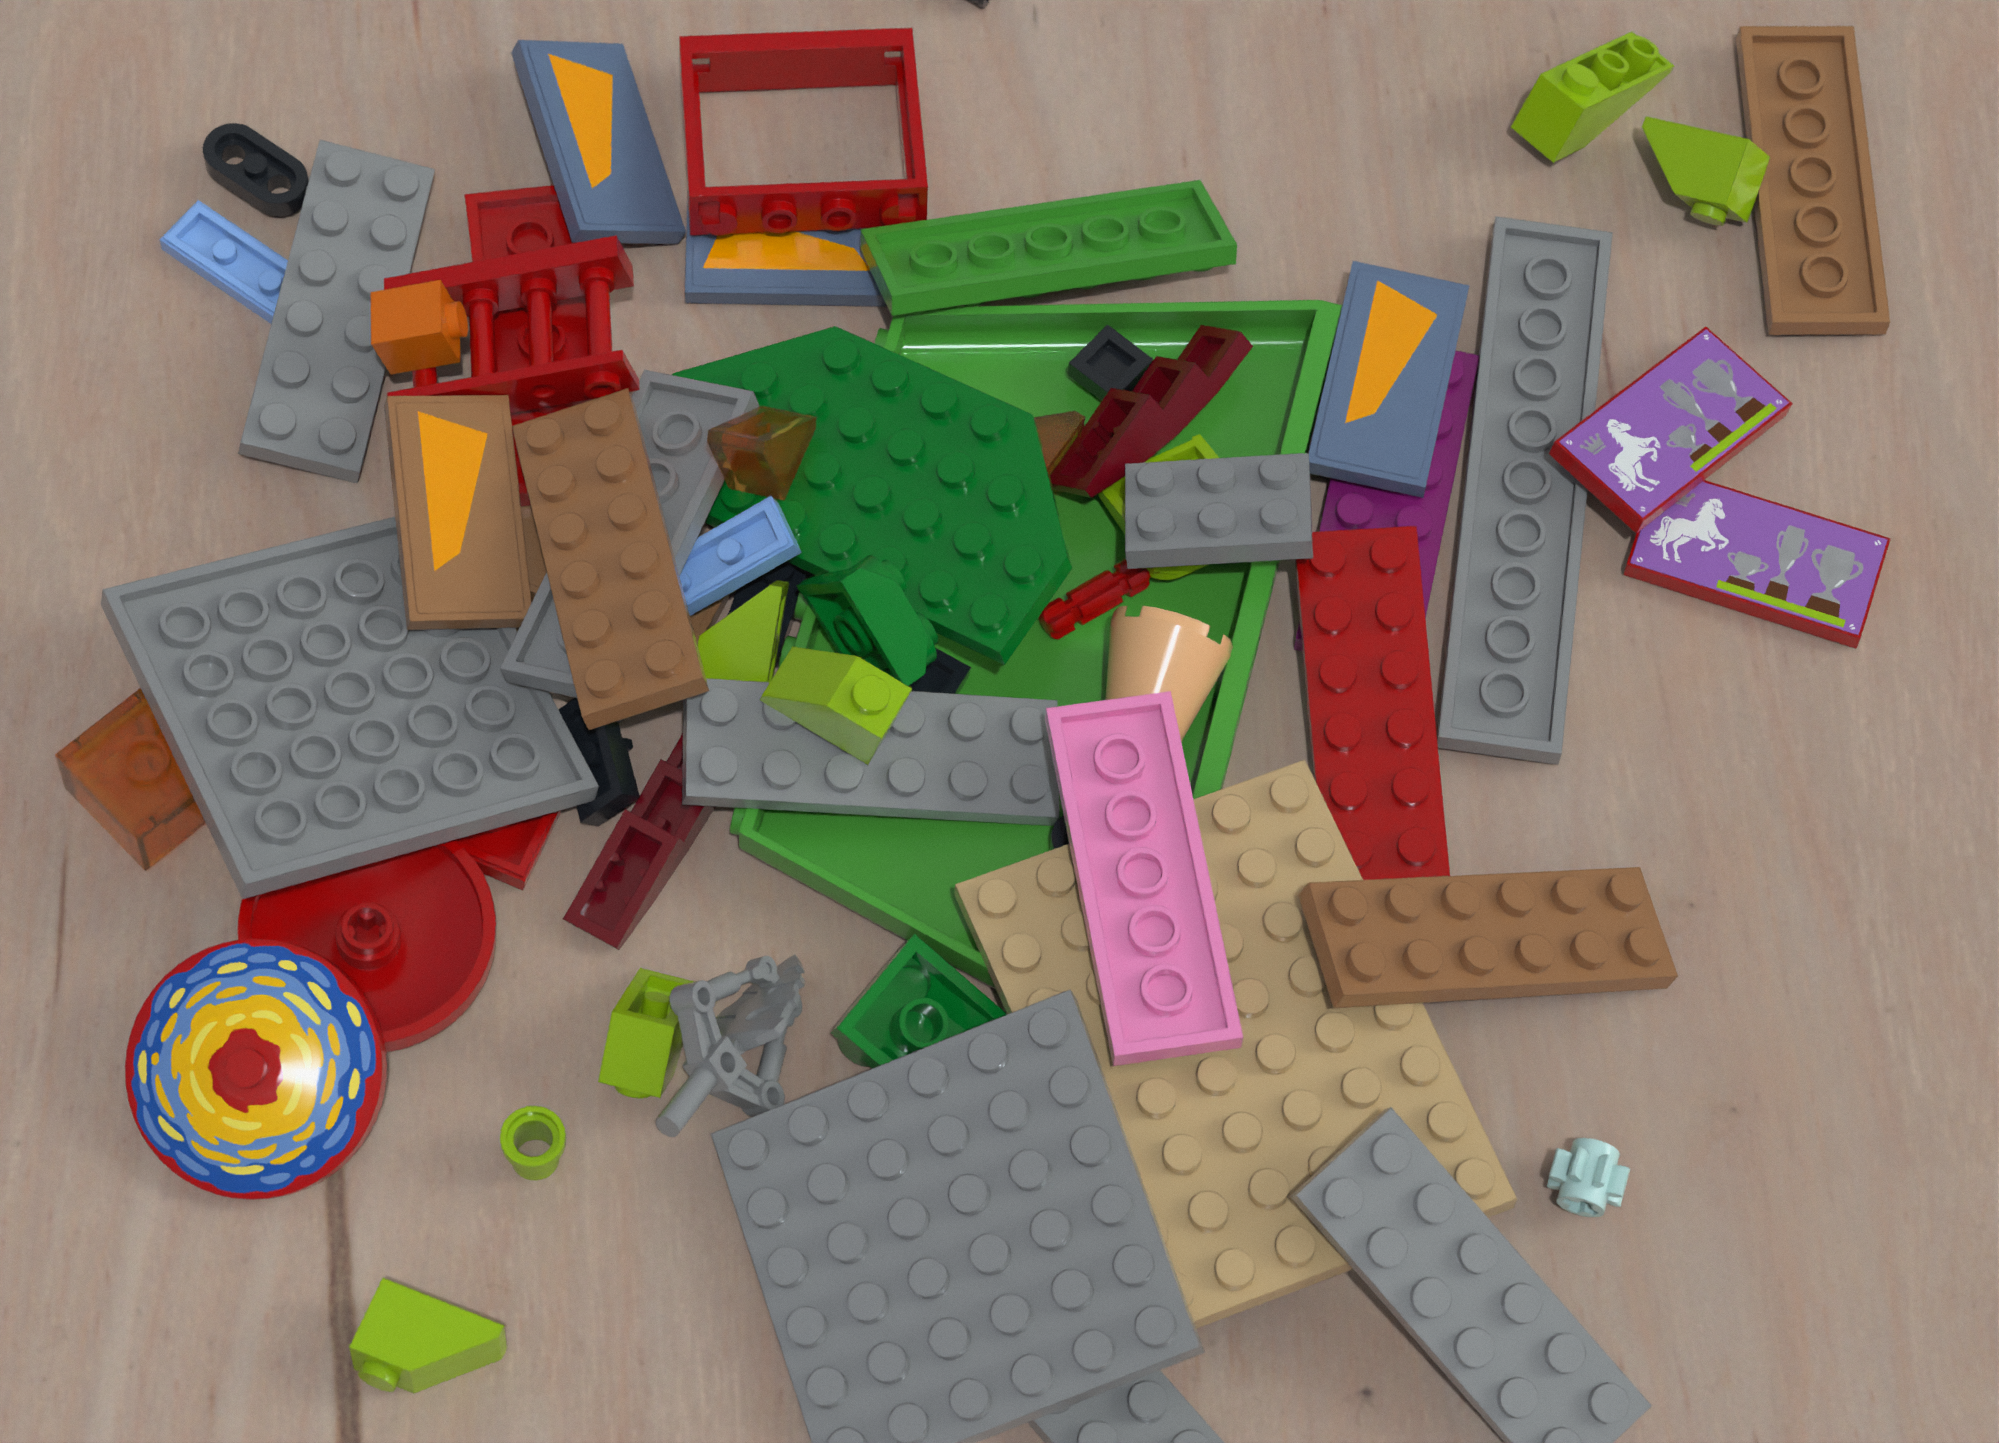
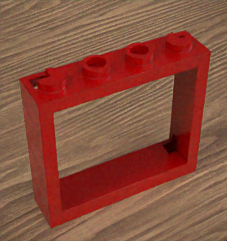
[679,28,928,236]

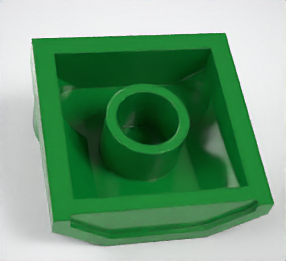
[797,555,939,686]
[831,934,1007,1069]

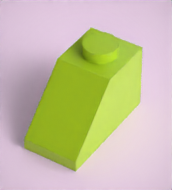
[1642,116,1770,226]
[698,580,789,682]
[760,647,912,765]
[598,968,695,1098]
[349,1278,507,1394]

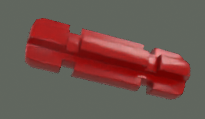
[1038,559,1151,639]

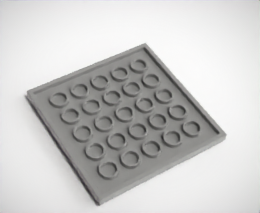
[101,517,599,899]
[711,990,1205,1443]

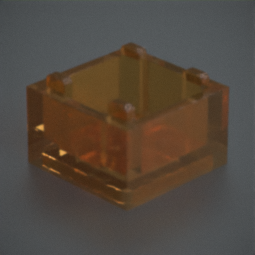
[55,688,206,871]

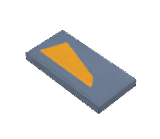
[511,40,686,244]
[685,197,887,307]
[1309,261,1470,498]

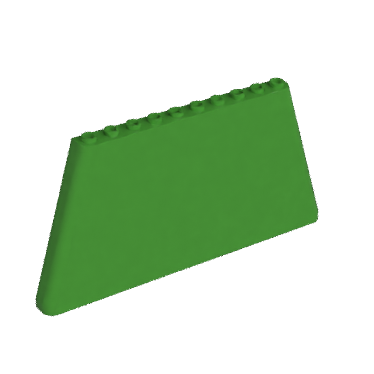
[730,300,1342,989]

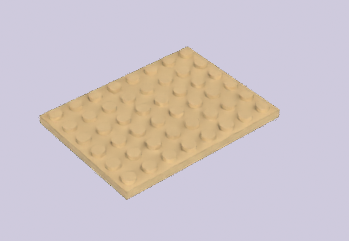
[954,760,1517,1329]

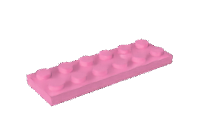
[1045,691,1243,1066]

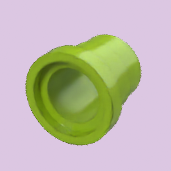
[500,1106,566,1180]

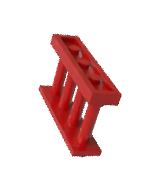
[384,235,640,413]

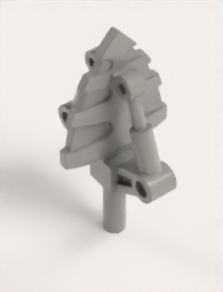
[656,954,805,1137]

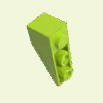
[1511,31,1674,163]

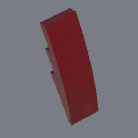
[1050,325,1253,498]
[563,733,716,950]

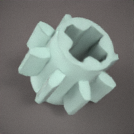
[1547,1138,1630,1217]

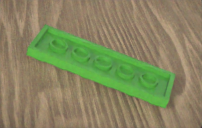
[860,180,1237,316]

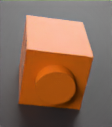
[370,280,468,375]

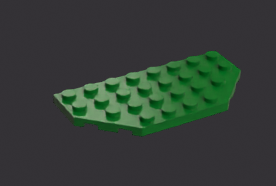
[672,326,1072,665]

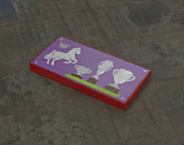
[1549,326,1793,534]
[1623,480,1891,649]

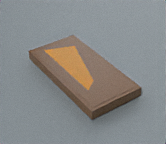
[384,395,532,630]

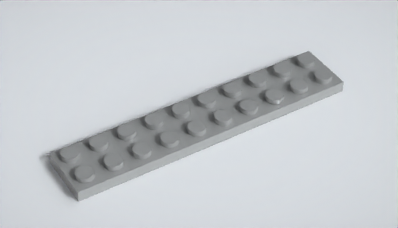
[1437,216,1613,765]

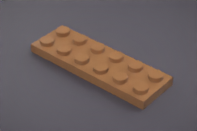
[1736,26,1890,335]
[512,388,709,730]
[1298,867,1678,1008]

